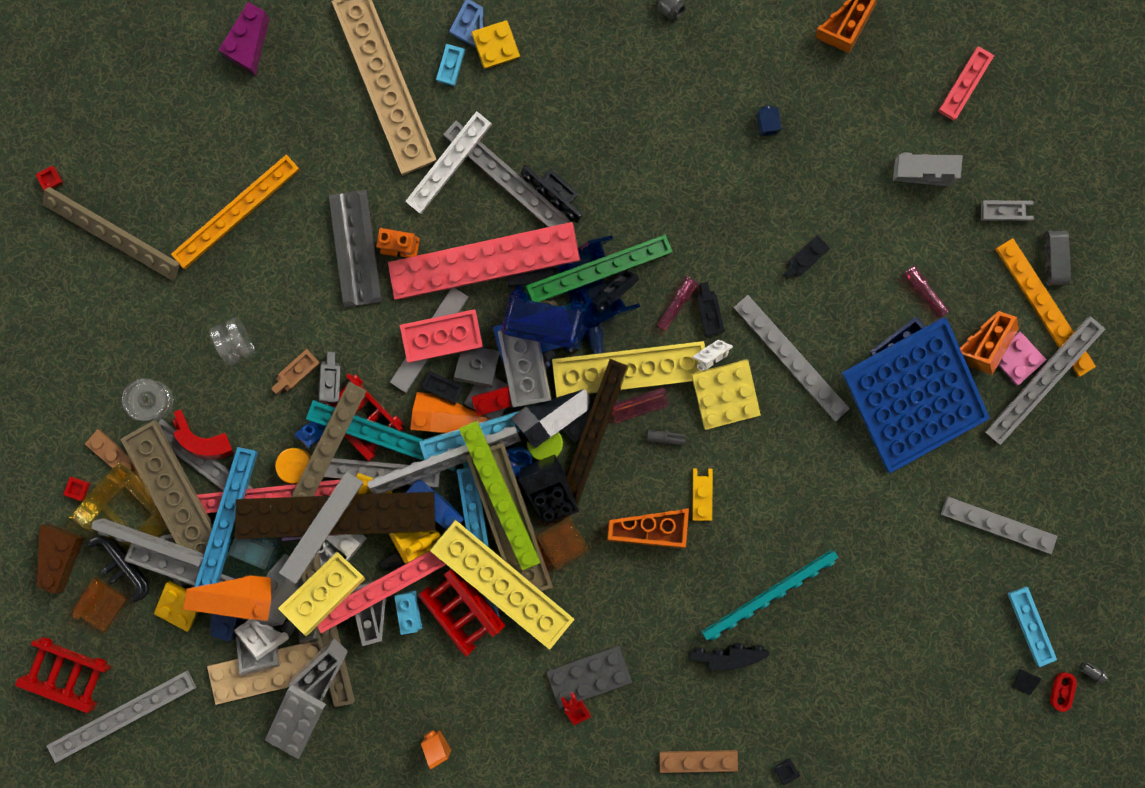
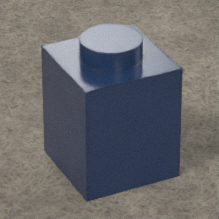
[756,106,782,137]

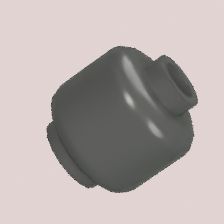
[657,0,686,20]

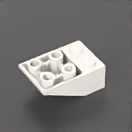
[317,535,367,566]

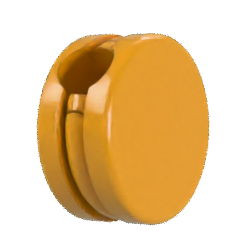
[275,448,311,484]

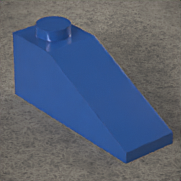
[406,479,464,530]

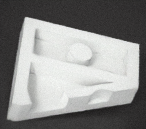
[234,619,289,660]

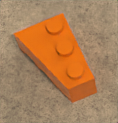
[816,0,877,54]
[960,311,1019,375]

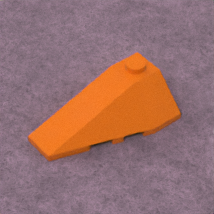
[411,392,490,433]

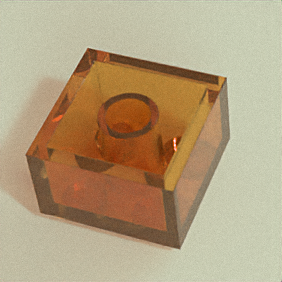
[536,516,589,570]

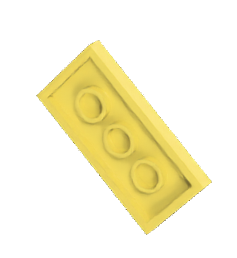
[278,552,365,636]

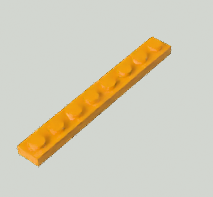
[171,154,300,269]
[995,238,1096,377]

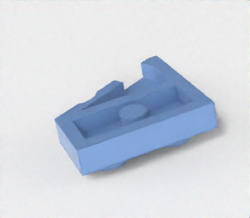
[449,0,483,48]

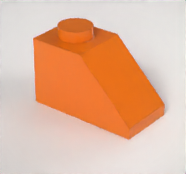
[421,730,451,769]

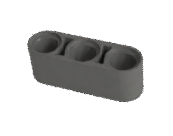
[1044,230,1071,286]

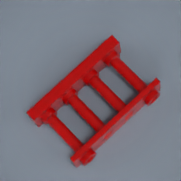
[323,373,404,461]
[418,569,505,657]
[15,637,111,713]

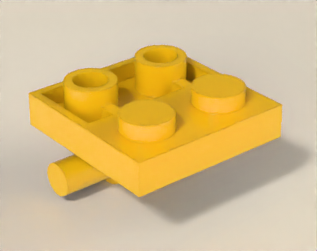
[389,531,441,564]

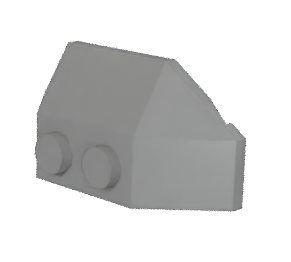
[242,554,303,627]

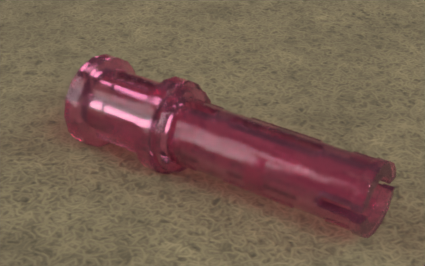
[902,264,950,318]
[656,276,700,332]

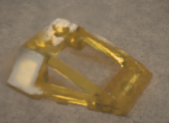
[69,462,167,546]

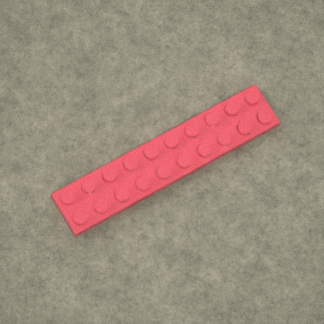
[388,222,580,300]

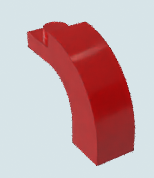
[172,409,234,460]

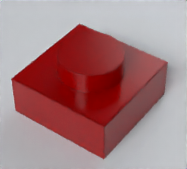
[35,166,64,191]
[63,477,91,501]

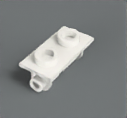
[693,340,733,371]

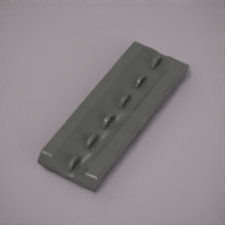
[329,190,382,307]

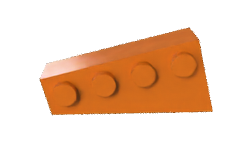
[607,508,689,549]

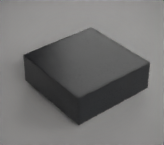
[773,758,800,786]

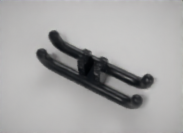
[87,536,150,602]

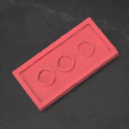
[400,309,483,363]

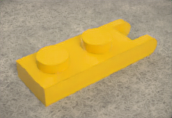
[692,468,713,521]

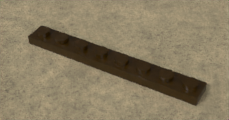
[567,359,629,506]

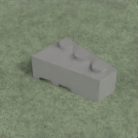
[351,580,386,646]

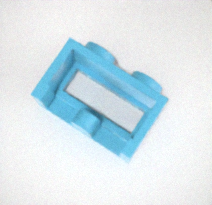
[395,591,422,635]

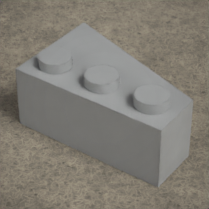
[893,152,963,186]
[288,638,348,702]

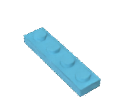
[1007,587,1057,667]

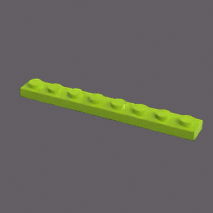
[459,420,540,570]

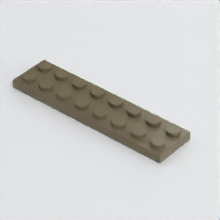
[120,420,230,558]
[466,442,553,591]

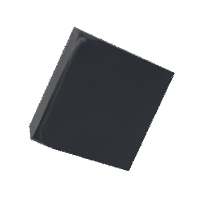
[1012,669,1041,694]

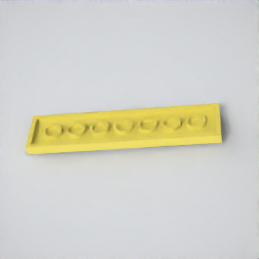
[552,341,705,397]
[430,520,574,650]

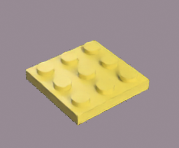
[691,359,761,430]

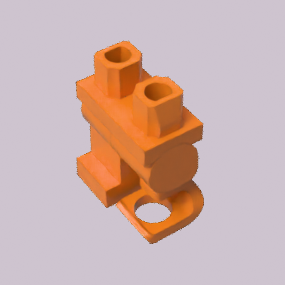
[376,228,420,258]

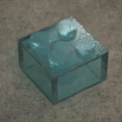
[228,538,282,569]

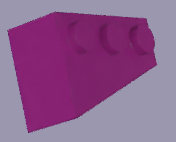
[218,2,269,75]

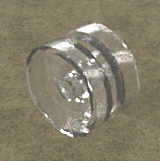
[210,317,255,366]
[122,378,173,422]

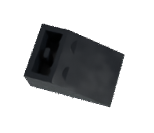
[518,454,579,525]

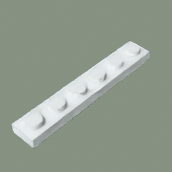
[405,111,492,214]

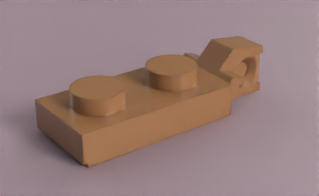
[271,349,321,395]

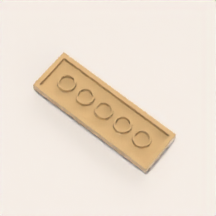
[207,641,320,705]

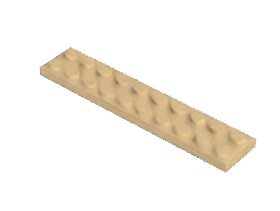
[332,0,437,176]

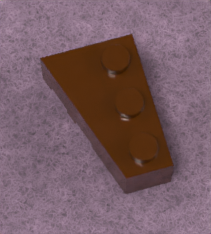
[37,524,85,594]

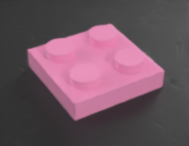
[998,331,1046,385]

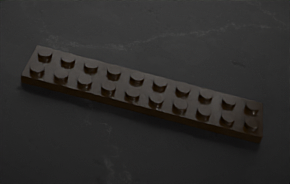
[235,492,436,540]

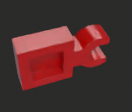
[561,692,591,725]

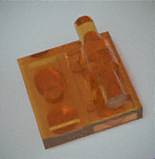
[72,577,128,632]

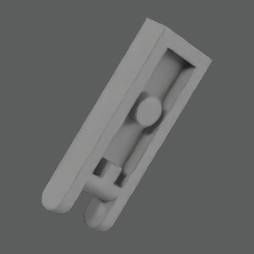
[981,200,1034,221]

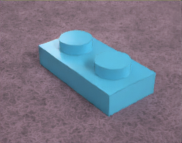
[436,44,465,87]

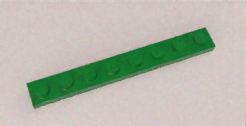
[525,235,672,305]

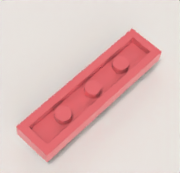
[938,46,994,121]

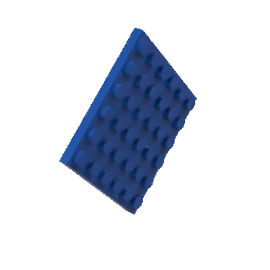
[842,317,990,473]

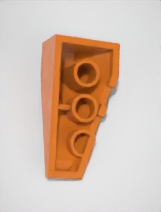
[183,575,271,621]

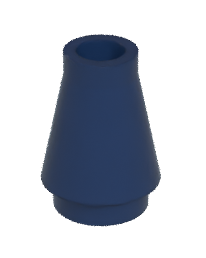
[585,326,604,354]

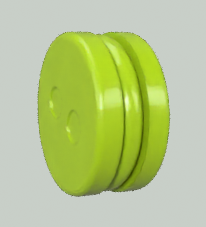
[527,432,563,460]

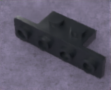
[521,165,582,223]

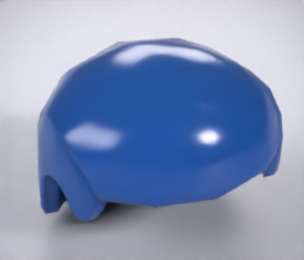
[507,446,532,477]

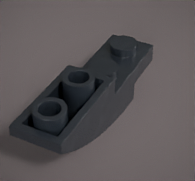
[688,643,769,670]

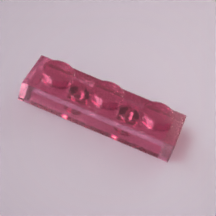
[612,387,669,423]

